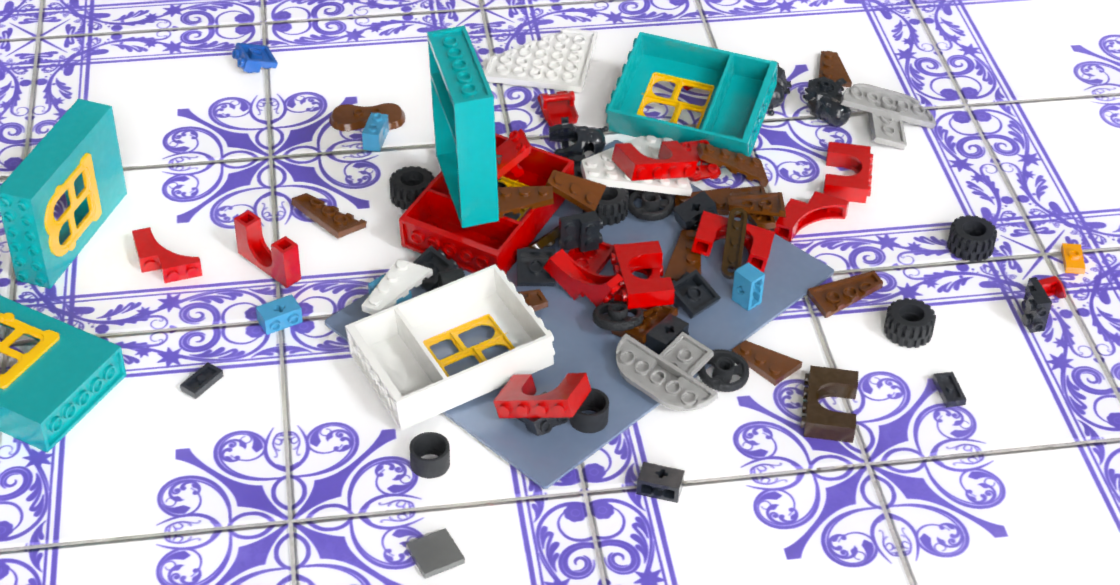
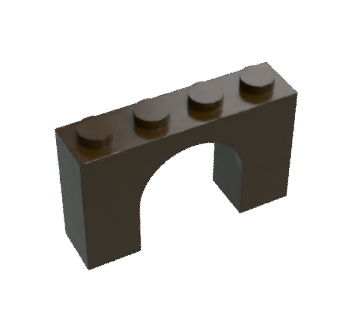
[800,365,859,443]

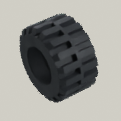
[389,166,435,210]
[583,186,629,226]
[947,215,997,262]
[884,298,936,348]

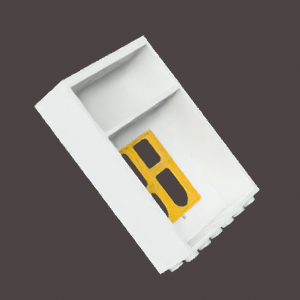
[345,264,555,430]

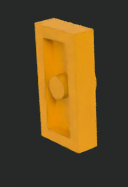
[1061,243,1086,274]

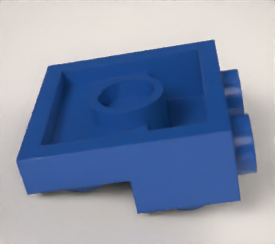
[232,43,278,73]

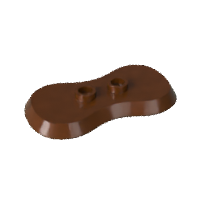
[329,103,405,131]

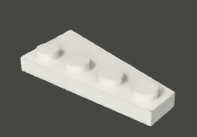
[362,258,433,314]

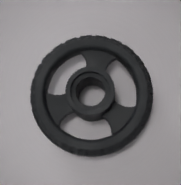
[628,190,674,221]
[592,301,643,331]
[698,349,750,392]

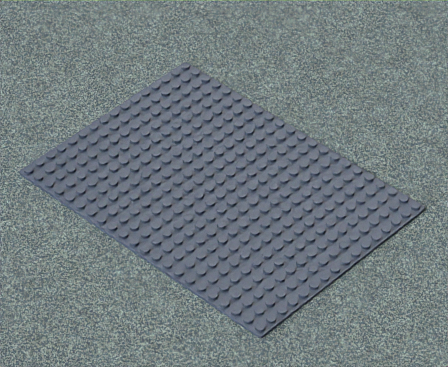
[325,140,834,489]

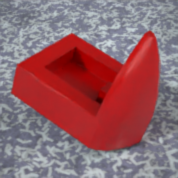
[1039,276,1066,298]

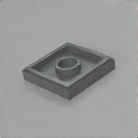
[406,528,465,579]

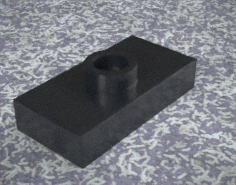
[180,362,224,399]
[933,371,967,408]

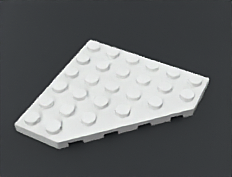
[484,28,598,93]
[580,135,692,196]

